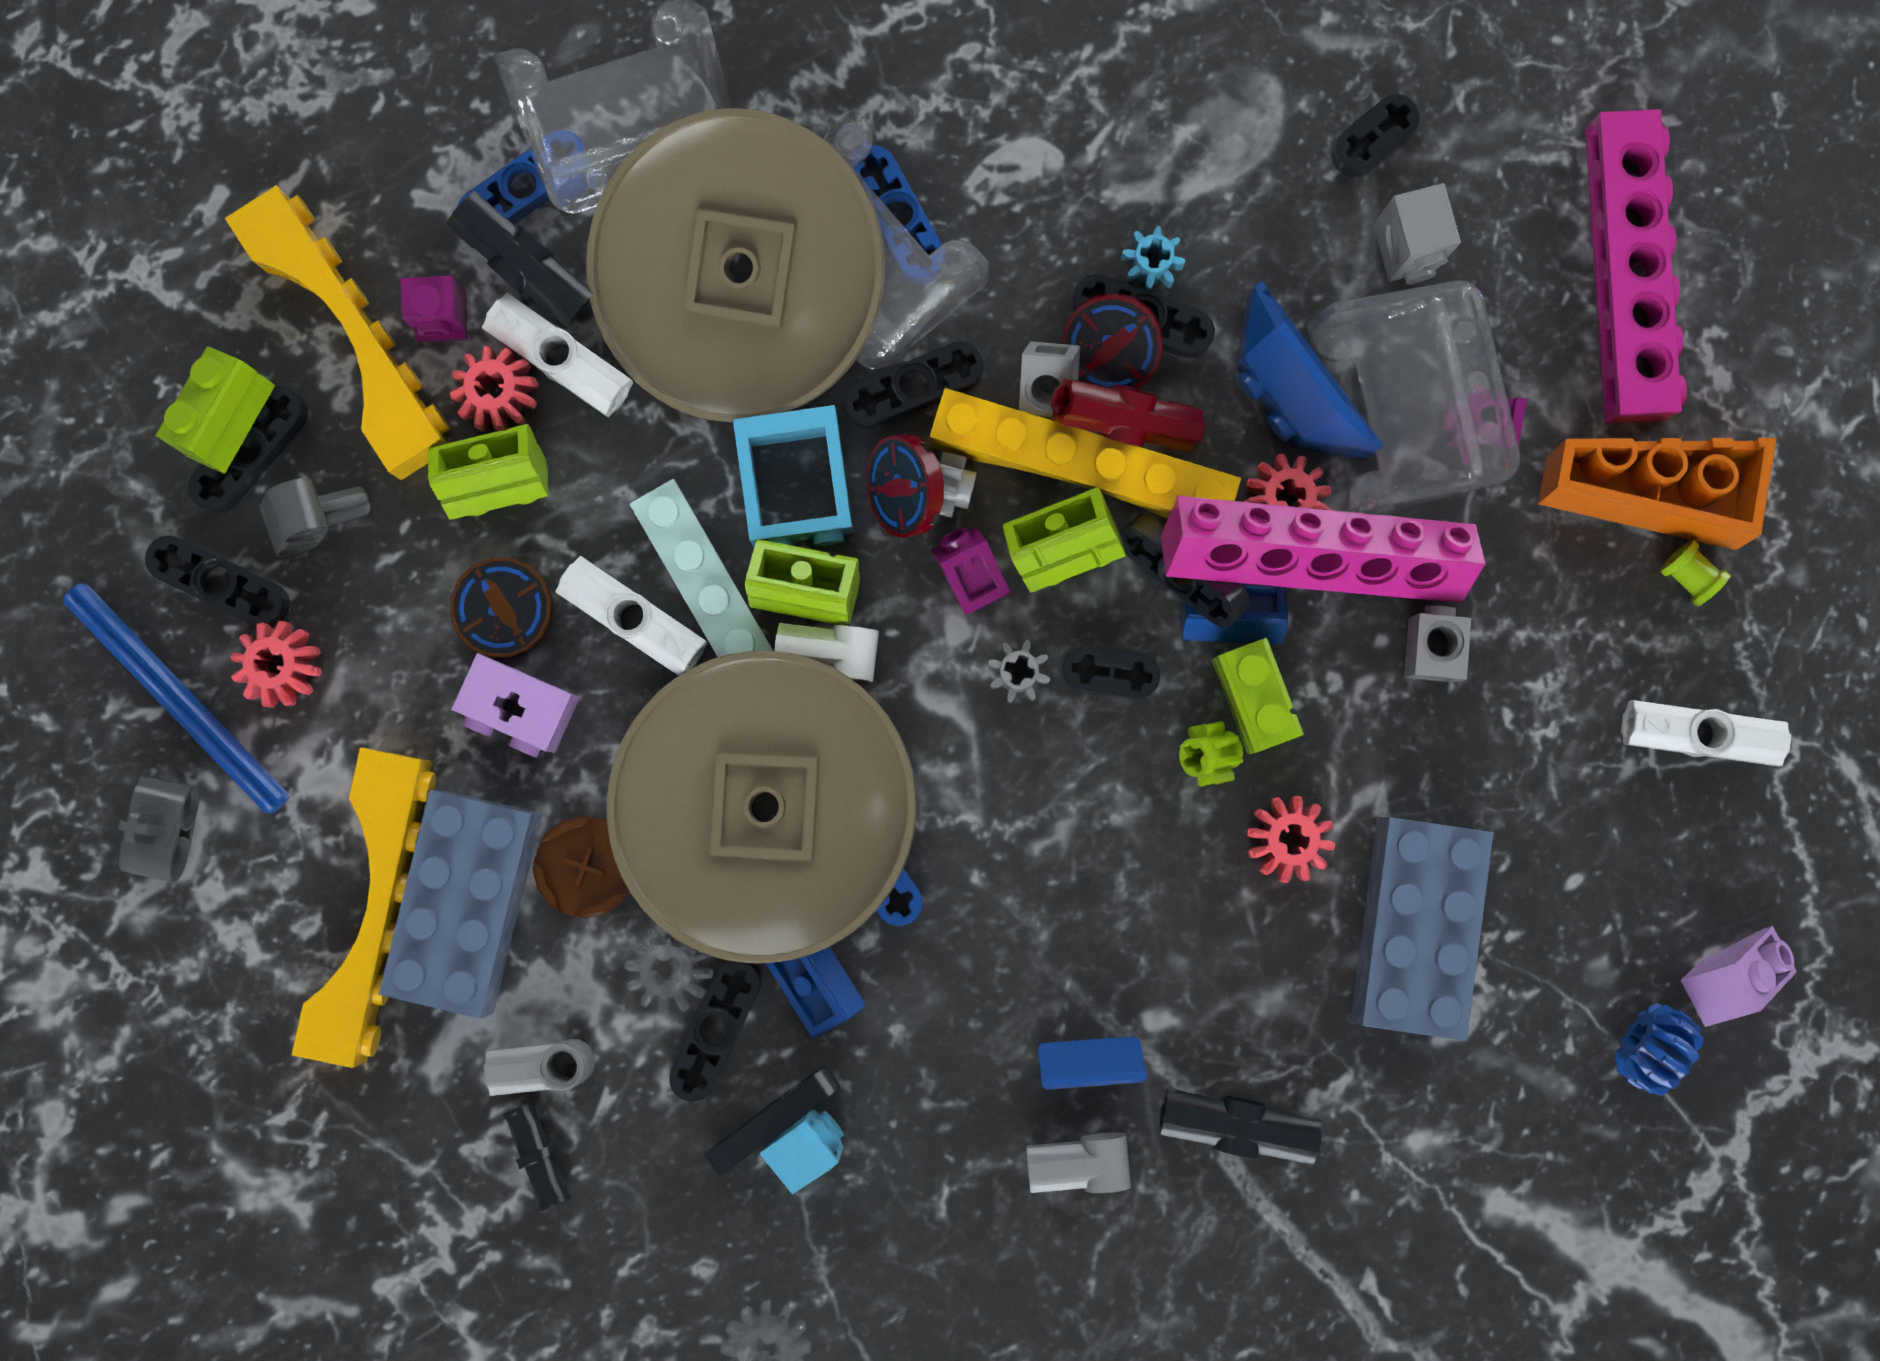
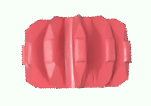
[450,346,539,432]
[1244,454,1331,510]
[230,621,322,708]
[1246,796,1335,883]

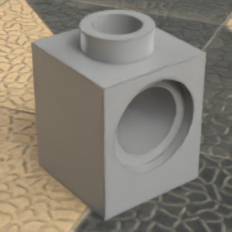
[1019,341,1080,420]
[1404,606,1471,683]

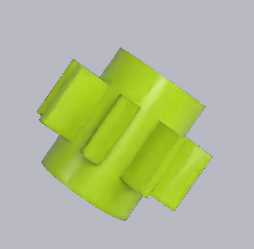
[1179,721,1243,786]

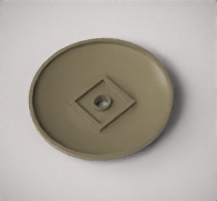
[586,108,885,422]
[607,651,916,963]

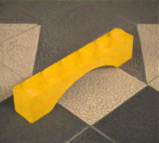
[225,185,450,480]
[929,388,1241,519]
[292,747,436,1068]

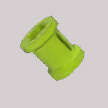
[1659,538,1731,607]

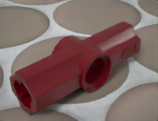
[1050,377,1206,452]

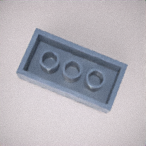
[379,790,543,1019]
[1350,817,1494,1041]

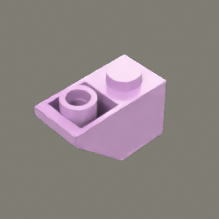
[1681,926,1797,1027]

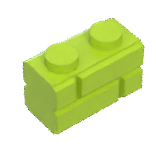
[155,346,275,474]
[428,424,549,520]
[1003,487,1126,593]
[745,539,860,626]
[1212,638,1304,754]

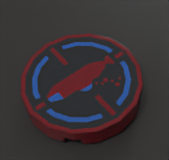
[1061,293,1163,389]
[866,434,944,538]

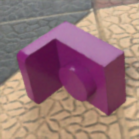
[931,528,1011,616]

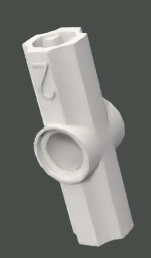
[482,293,633,418]
[555,556,708,676]
[1621,700,1791,767]

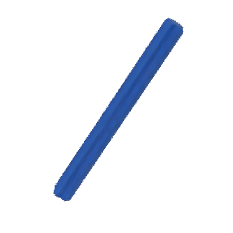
[63,583,289,814]

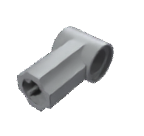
[483,1039,595,1096]
[1026,1132,1131,1193]

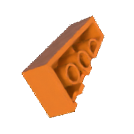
[1538,438,1777,550]

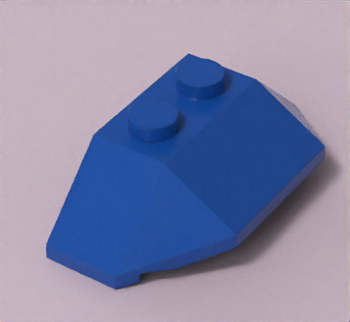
[1236,280,1384,460]

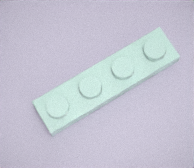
[630,479,774,657]

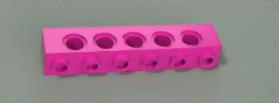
[1585,109,1687,424]
[1161,496,1485,603]

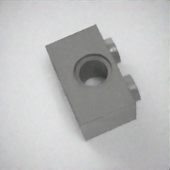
[1373,183,1461,284]

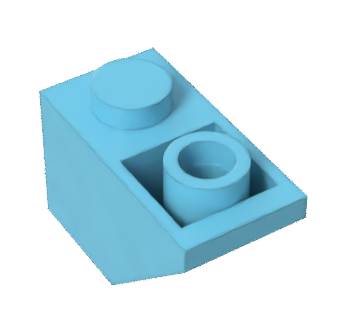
[759,1109,844,1195]

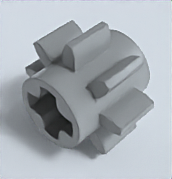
[939,451,977,518]
[988,640,1050,703]

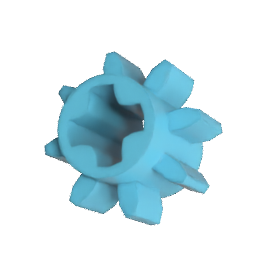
[1121,226,1185,292]

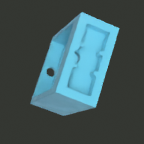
[733,405,854,547]

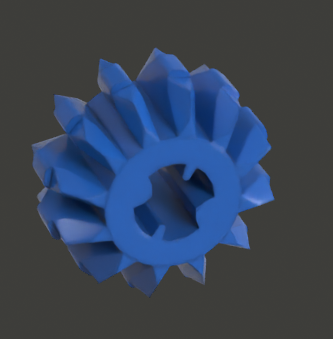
[1614,1003,1703,1096]

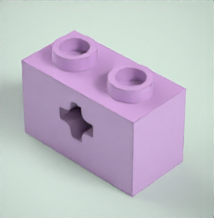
[451,653,580,757]

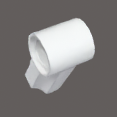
[774,623,879,682]

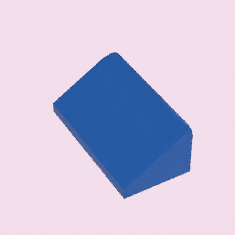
[1182,583,1288,645]
[766,947,865,1040]
[1037,1036,1147,1090]

